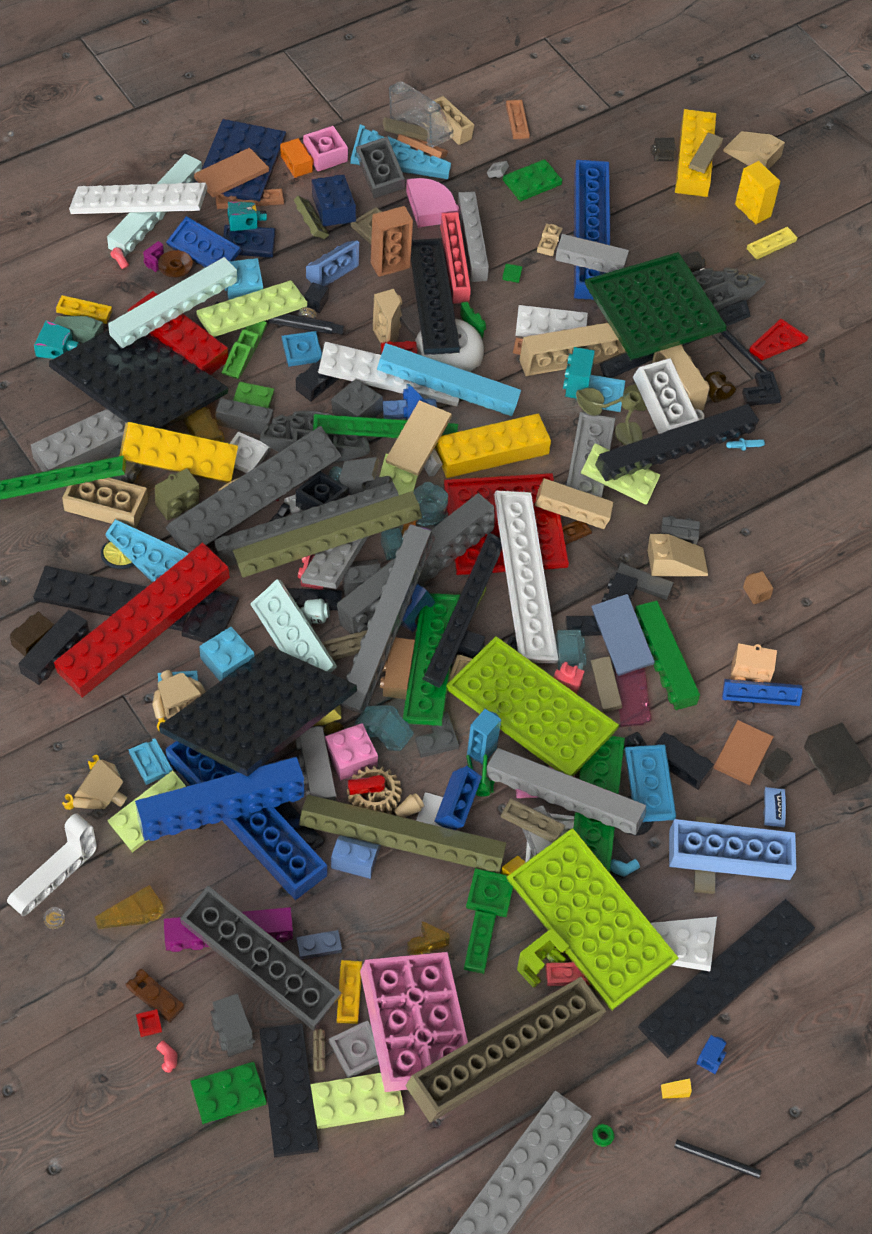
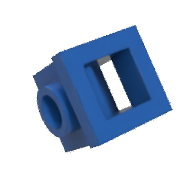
[696,1035,727,1074]

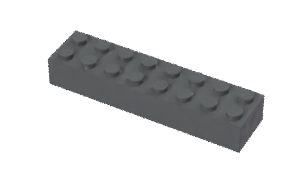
[180,886,341,1031]

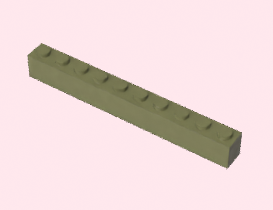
[233,491,422,578]
[299,794,506,874]

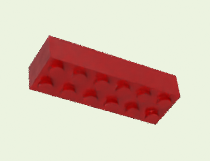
[127,291,228,375]

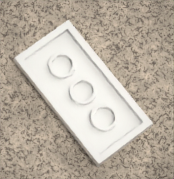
[515,305,588,337]

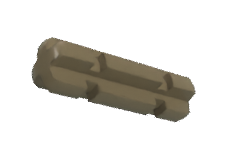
[313,1029,325,1072]

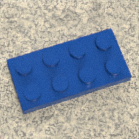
[166,216,241,268]

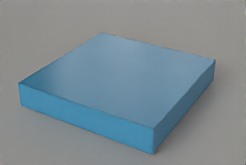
[282,331,322,367]

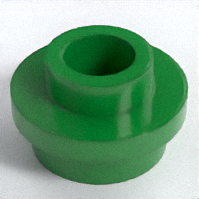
[592,1124,614,1147]

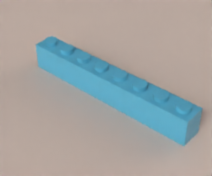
[377,343,521,416]

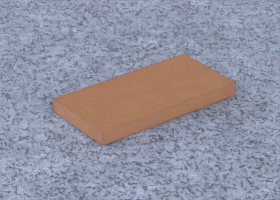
[194,148,269,197]

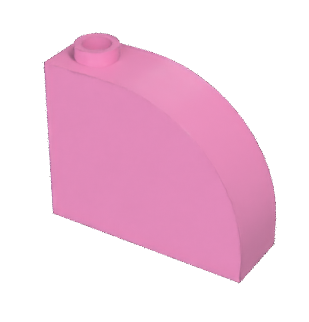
[406,178,460,228]

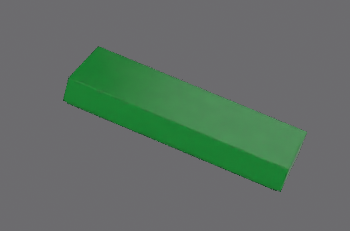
[464,910,496,974]

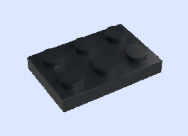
[181,590,239,643]

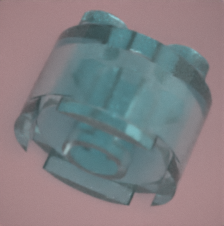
[413,482,448,527]

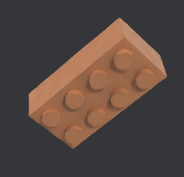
[371,206,413,277]

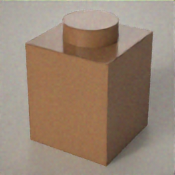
[743,571,774,605]

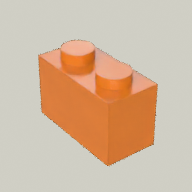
[280,138,314,178]

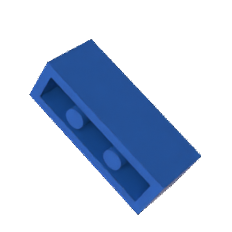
[434,766,482,830]

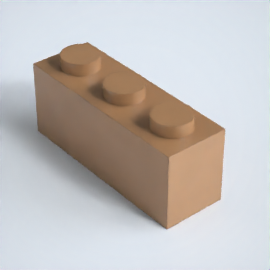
[380,637,415,699]

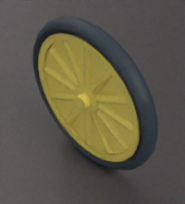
[101,540,134,569]

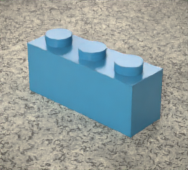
[467,709,501,765]

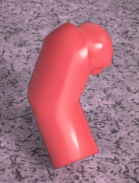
[110,247,129,269]
[156,1040,178,1073]

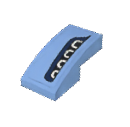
[763,787,786,827]

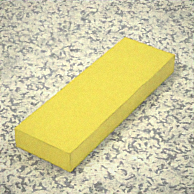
[747,227,798,260]

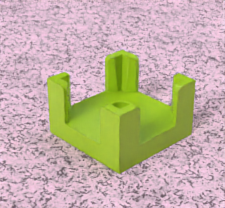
[517,928,569,988]

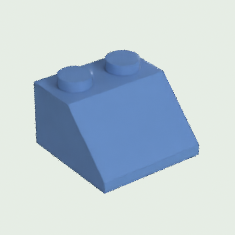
[331,835,381,879]

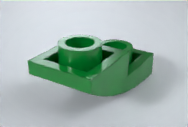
[460,301,486,338]

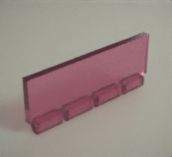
[613,666,652,727]

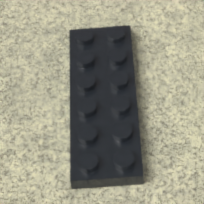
[259,1023,318,1158]

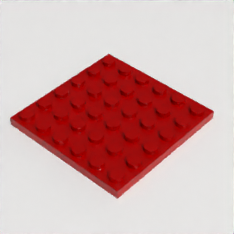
[443,473,569,575]

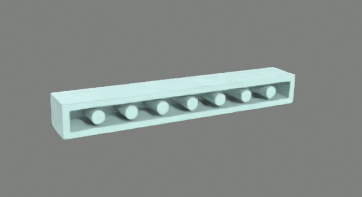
[107,154,202,257]
[108,257,237,348]

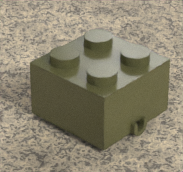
[155,468,199,521]

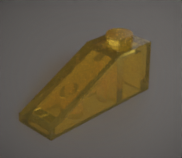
[95,885,164,929]

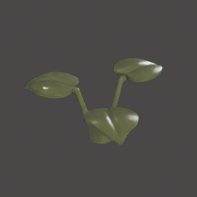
[576,384,647,445]

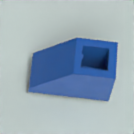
[403,384,430,420]

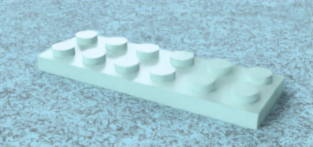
[251,579,337,673]

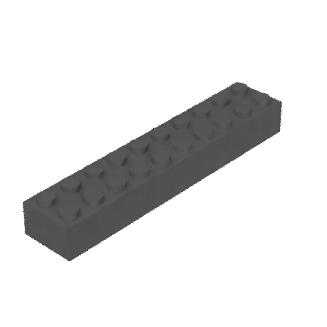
[166,426,341,553]
[337,493,494,634]

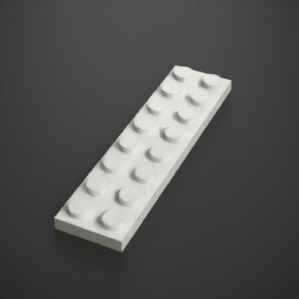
[69,182,207,214]
[318,342,459,407]

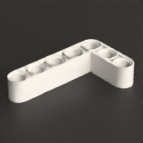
[7,813,97,916]

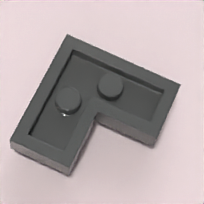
[415,712,459,758]

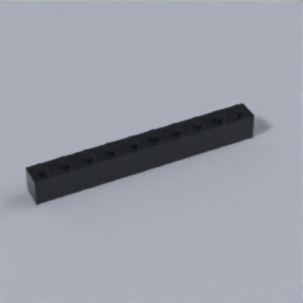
[595,404,759,481]

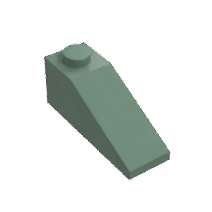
[53,316,104,343]

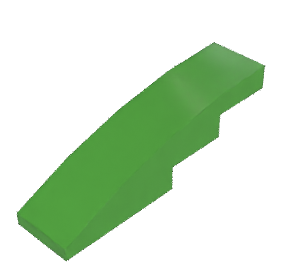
[222,321,267,379]

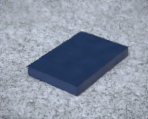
[223,225,276,258]

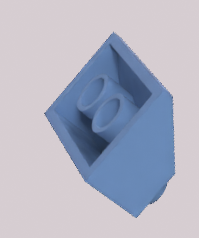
[306,241,359,286]

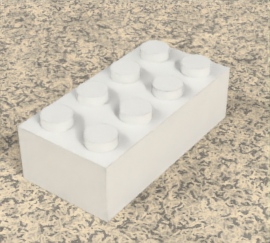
[633,358,699,434]

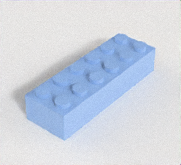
[669,819,796,880]

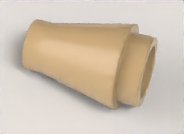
[393,793,424,818]

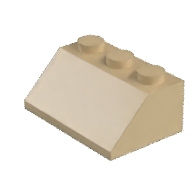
[373,289,402,344]

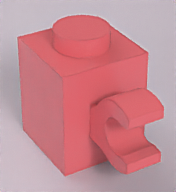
[553,662,585,694]

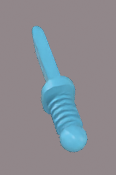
[726,438,765,451]

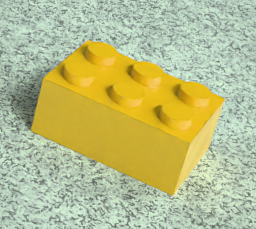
[735,161,780,224]

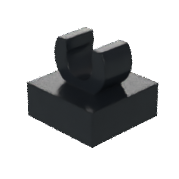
[624,731,647,750]

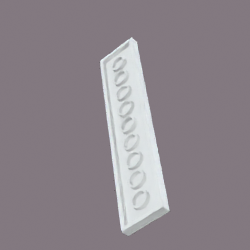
[494,491,558,663]

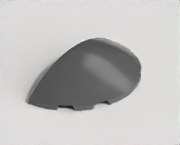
[692,268,766,311]
[260,411,370,462]

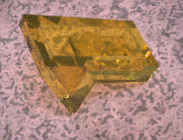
[407,922,450,956]

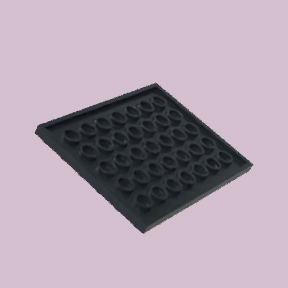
[49,330,228,430]
[159,646,357,777]

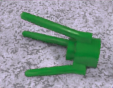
[466,754,495,797]

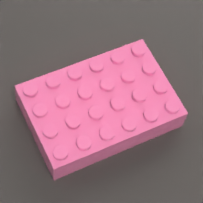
[360,952,468,1092]

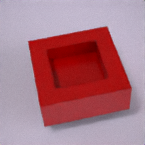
[136,1009,162,1037]

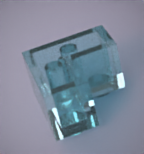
[354,705,414,751]

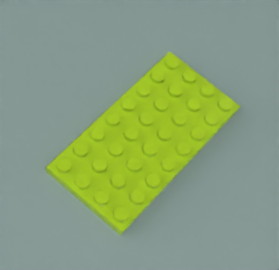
[446,637,619,777]
[507,828,679,1011]

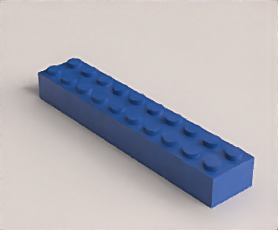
[574,160,610,300]
[166,741,327,900]

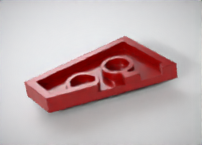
[749,319,808,361]

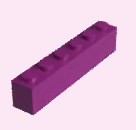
[164,907,293,952]

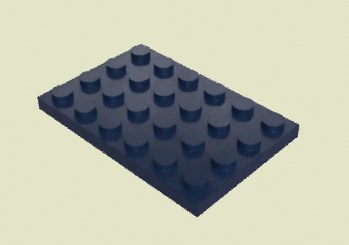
[197,119,286,202]

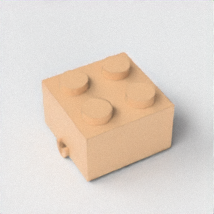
[730,643,777,683]

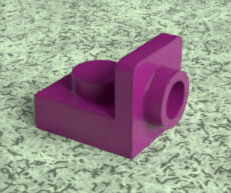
[143,241,164,272]

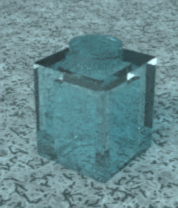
[381,528,403,560]

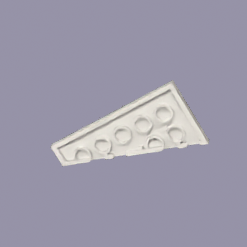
[651,917,717,971]

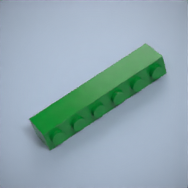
[635,601,700,710]

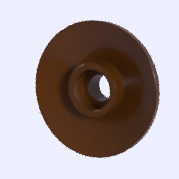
[158,250,193,278]

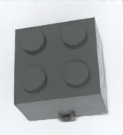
[331,379,383,418]
[210,994,255,1057]

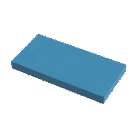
[625,745,676,822]

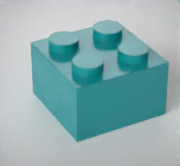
[563,347,595,399]

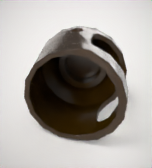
[704,371,736,403]

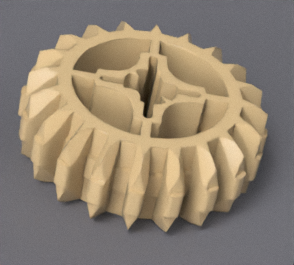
[347,765,402,814]

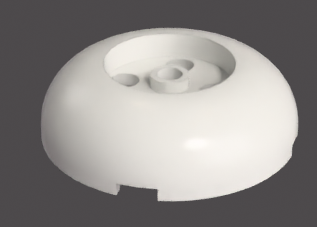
[415,319,484,372]

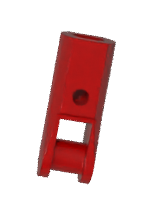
[348,775,385,795]

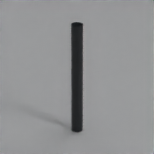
[720,329,769,372]
[674,1139,762,1179]

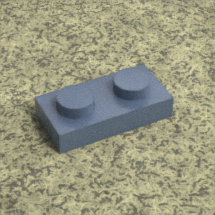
[297,930,342,960]

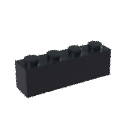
[19,610,89,685]

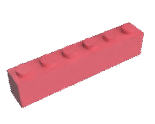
[440,212,471,304]

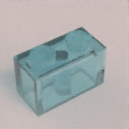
[556,630,586,670]

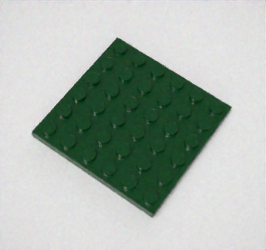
[585,252,727,360]

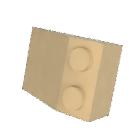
[723,131,785,169]
[647,534,708,576]

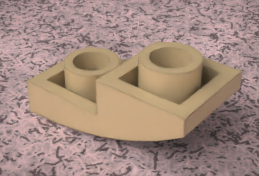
[537,224,563,256]

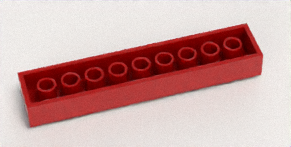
[54,542,230,698]

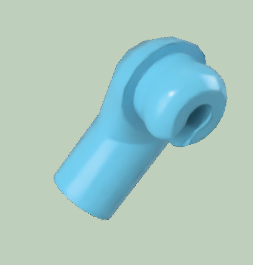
[610,859,640,877]

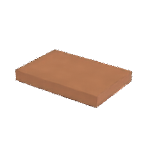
[714,720,774,785]

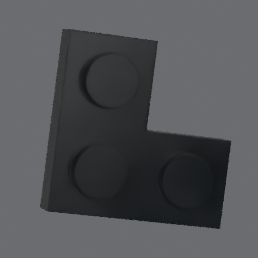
[742,371,782,406]

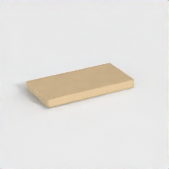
[385,400,452,476]

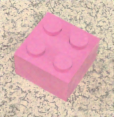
[303,126,348,171]
[325,723,378,781]

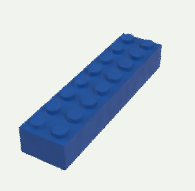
[135,757,304,841]

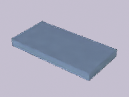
[591,594,654,676]

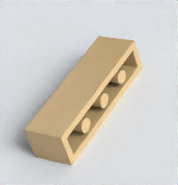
[535,478,613,529]

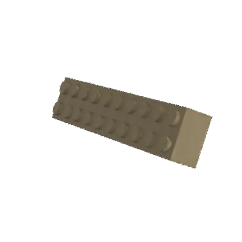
[405,977,606,1123]

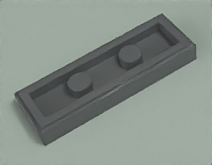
[617,563,674,600]

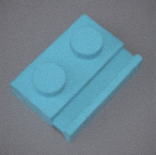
[129,738,173,785]

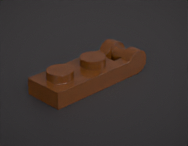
[125,969,185,1023]

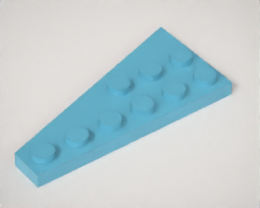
[351,124,451,179]
[106,519,189,582]

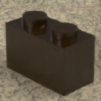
[9,611,55,656]

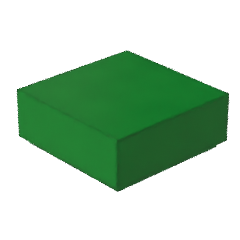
[502,264,522,283]

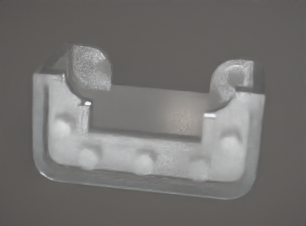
[389,81,454,148]

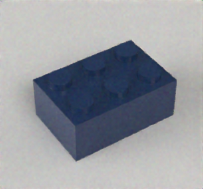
[311,175,356,227]

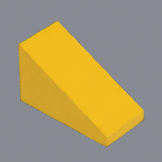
[501,856,525,876]
[661,1078,692,1099]

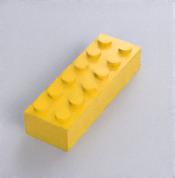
[675,109,716,197]
[435,413,551,478]
[119,422,238,483]

